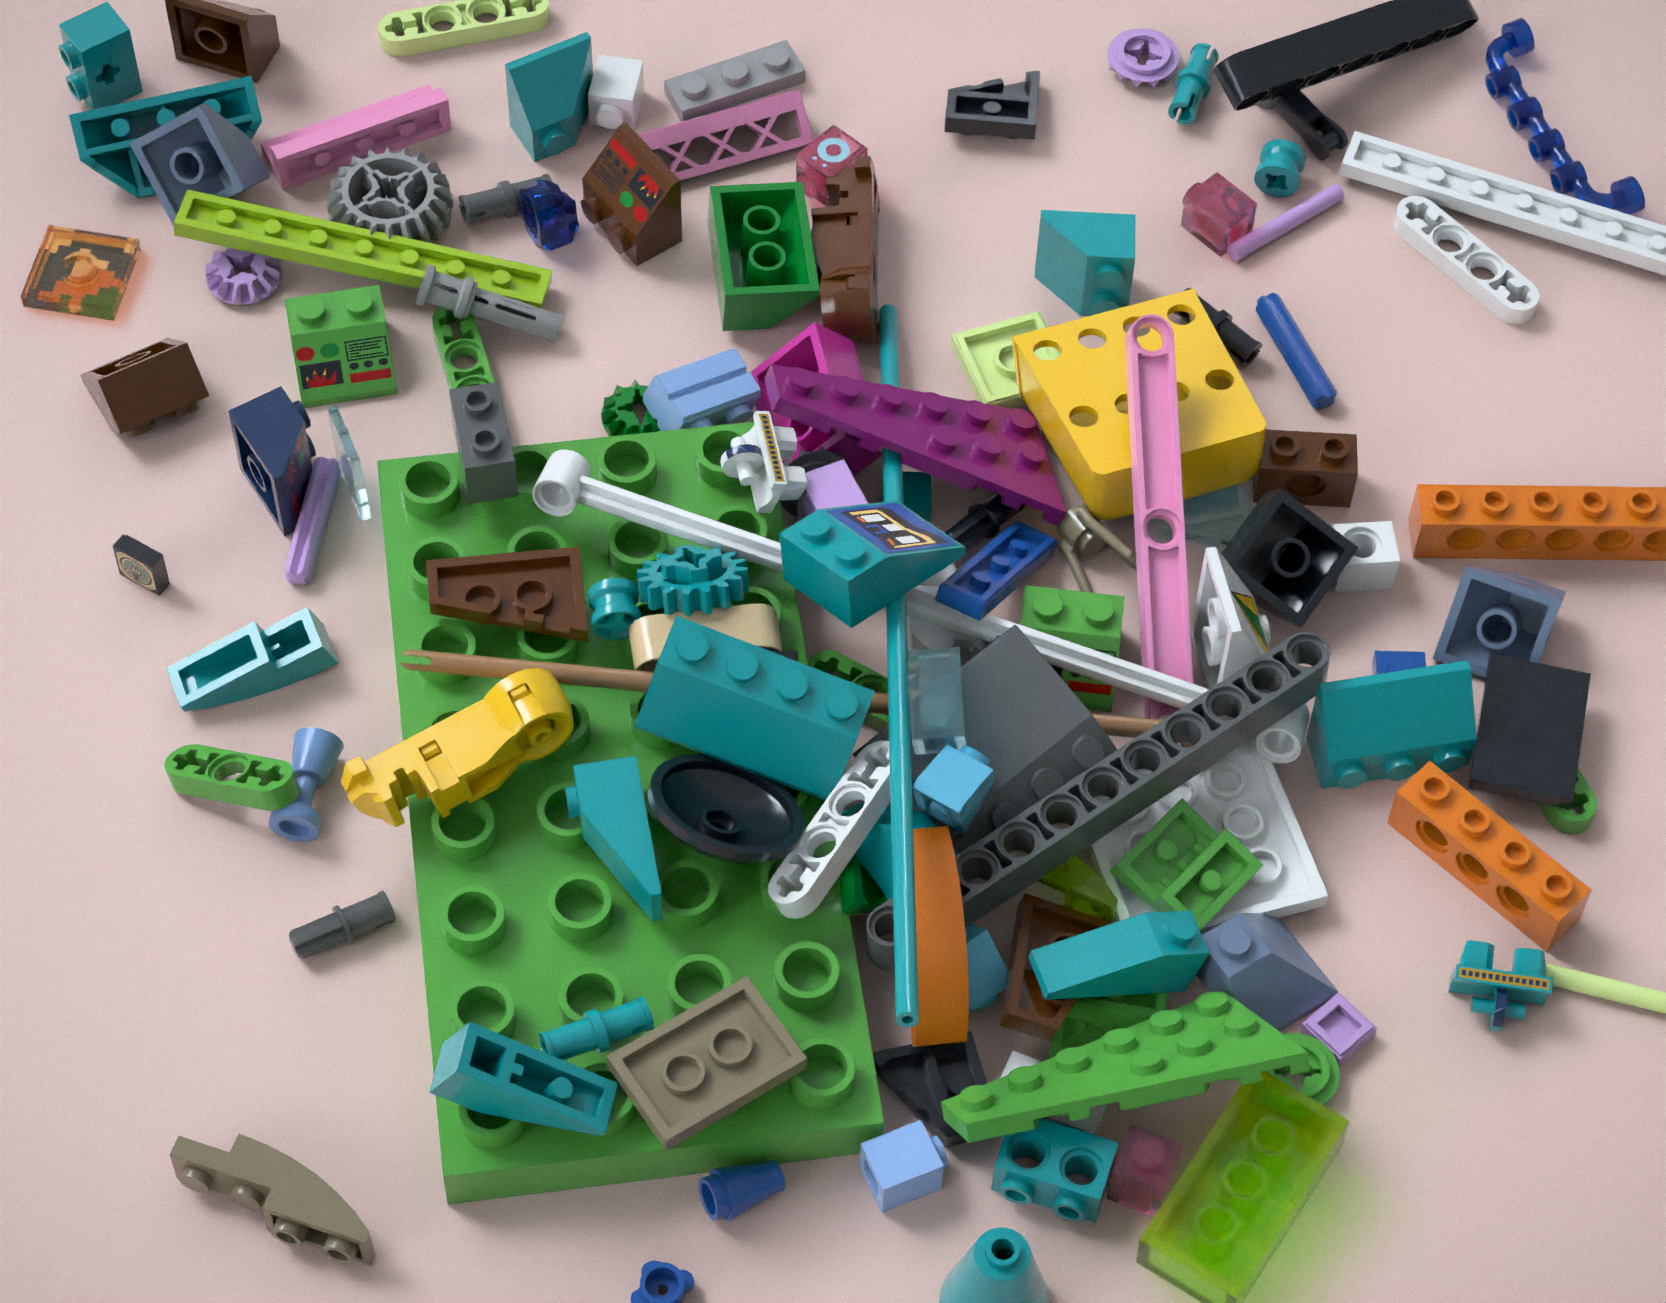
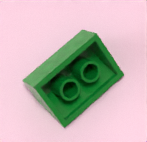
[707,182,820,331]

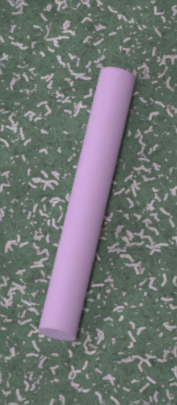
[1227,184,1344,262]

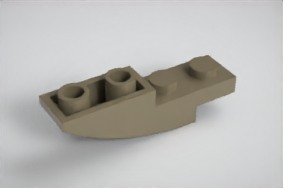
[169,1134,375,1266]

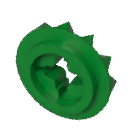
[601,379,660,436]

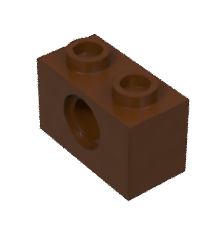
[1253,429,1358,508]

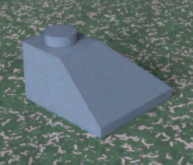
[129,103,270,226]
[1432,565,1566,678]
[1196,913,1339,1031]

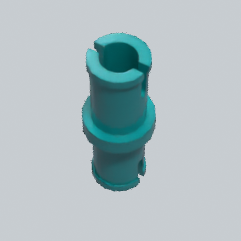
[1168,43,1219,125]
[538,996,654,1061]

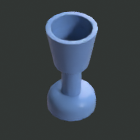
[269,727,344,842]

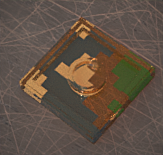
[20,225,141,321]

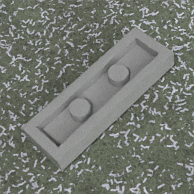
[664,40,805,122]

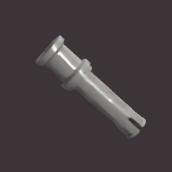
[415,264,563,343]

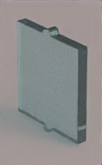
[327,405,371,521]

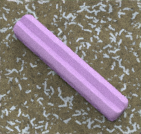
[284,456,341,585]

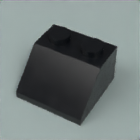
[1221,488,1358,628]

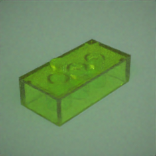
[1136,1071,1349,1303]

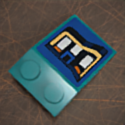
[779,501,966,628]

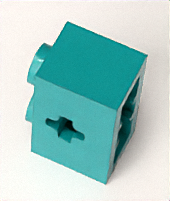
[58,2,143,110]

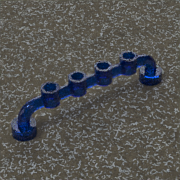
[1485,18,1645,215]

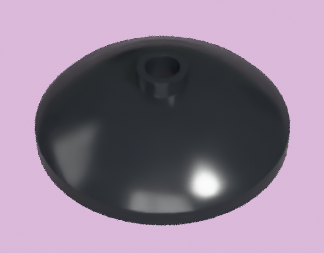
[648,754,804,864]

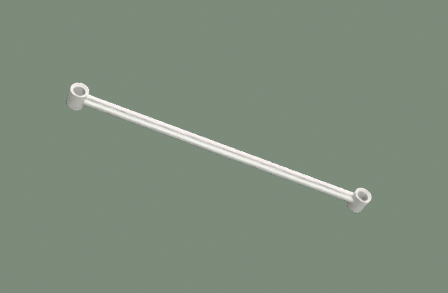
[532,450,1310,763]

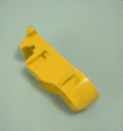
[341,668,574,827]

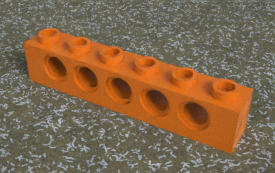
[1408,484,1666,561]

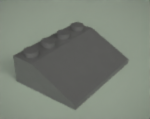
[853,625,1118,854]

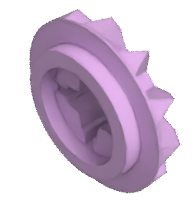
[1108,28,1179,88]
[205,247,281,305]

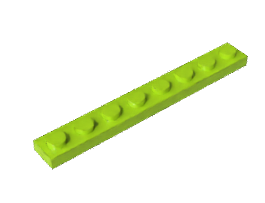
[174,189,553,309]

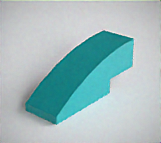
[167,607,338,712]

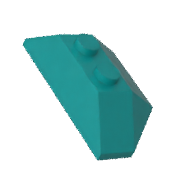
[69,76,262,199]

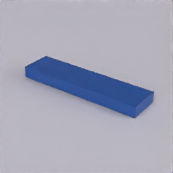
[935,521,1059,621]

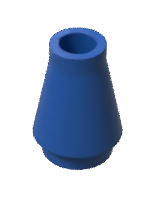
[699,1160,785,1221]

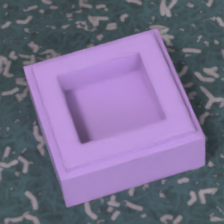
[1299,992,1377,1067]

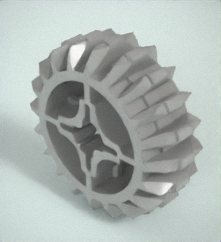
[327,146,453,243]

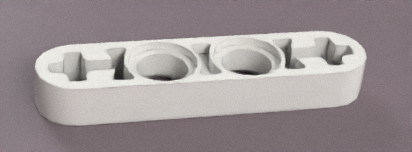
[1393,196,1540,325]
[768,740,891,919]

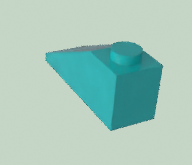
[565,756,663,921]
[1028,910,1210,1000]
[429,1022,618,1136]

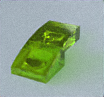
[1027,853,1118,922]

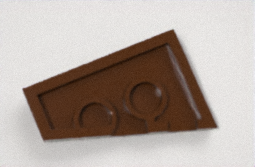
[426,547,589,642]
[1000,893,1114,1042]

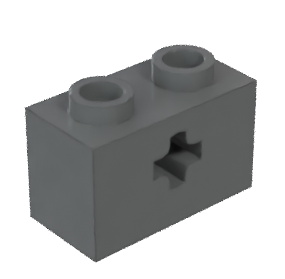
[449,382,518,504]

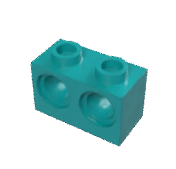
[991,1118,1119,1223]

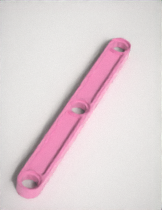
[1125,314,1193,744]

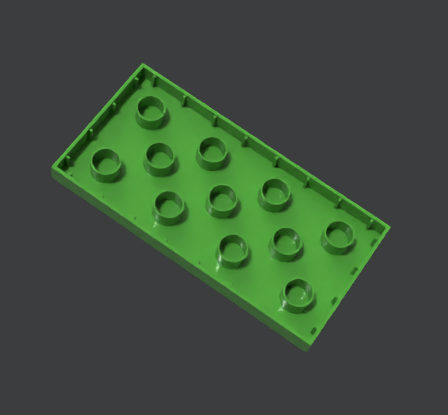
[377,422,884,1205]

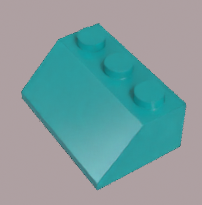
[1306,660,1477,789]

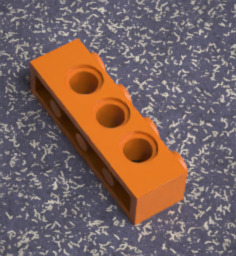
[1387,761,1592,952]

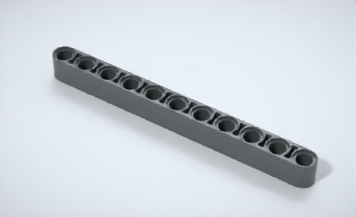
[866,632,1331,972]

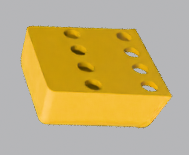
[1012,288,1266,520]

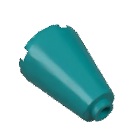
[939,1227,1051,1303]

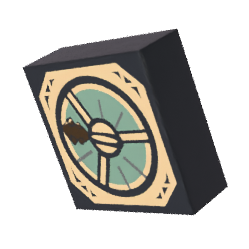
[113,534,170,596]

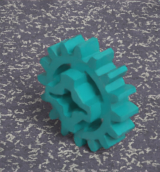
[637,545,749,616]

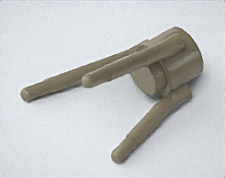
[1057,504,1137,593]

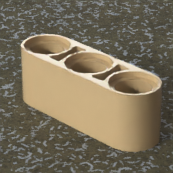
[628,604,783,672]

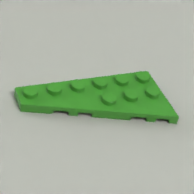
[941,990,1310,1143]

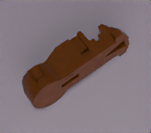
[811,156,880,343]

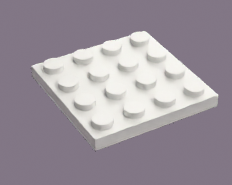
[1087,735,1329,934]

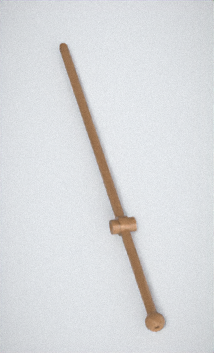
[401,649,1193,747]

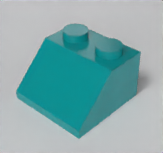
[1034,210,1136,316]

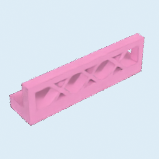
[261,84,451,190]
[638,90,814,180]

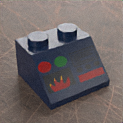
[228,386,316,536]

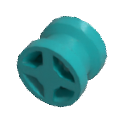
[1254,139,1306,197]
[587,577,642,640]

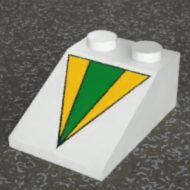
[1190,547,1273,693]

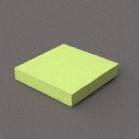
[951,311,1061,409]

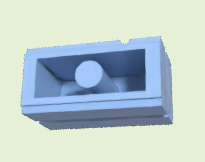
[643,349,761,431]

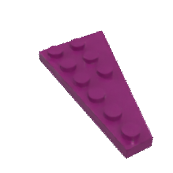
[764,364,1066,526]

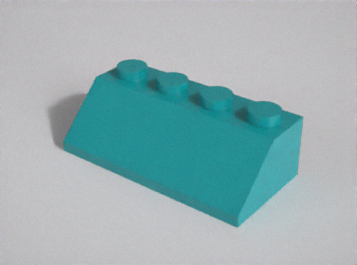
[634,615,875,801]

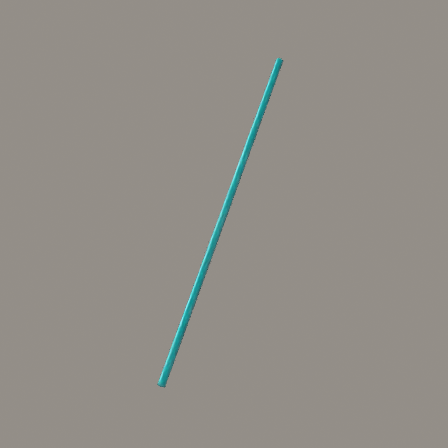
[879,304,919,1028]

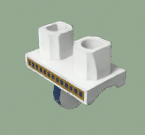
[720,411,807,514]

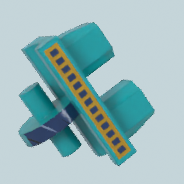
[1448,940,1553,1031]

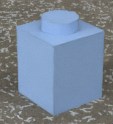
[859,1120,948,1213]

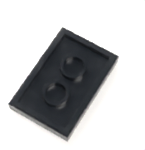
[1468,653,1591,809]

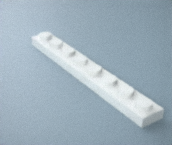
[1339,131,1666,276]

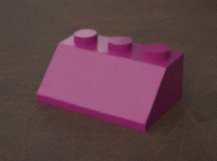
[751,322,883,476]

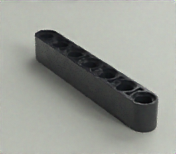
[1213,0,1479,111]

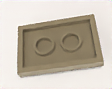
[606,976,807,1151]

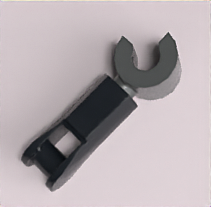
[1257,90,1348,161]

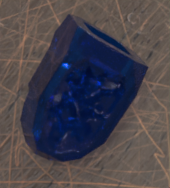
[519,180,579,251]

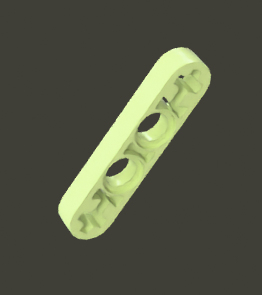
[378,0,550,57]

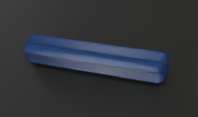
[1256,292,1337,410]

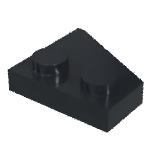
[944,71,1040,139]
[873,1031,987,1147]

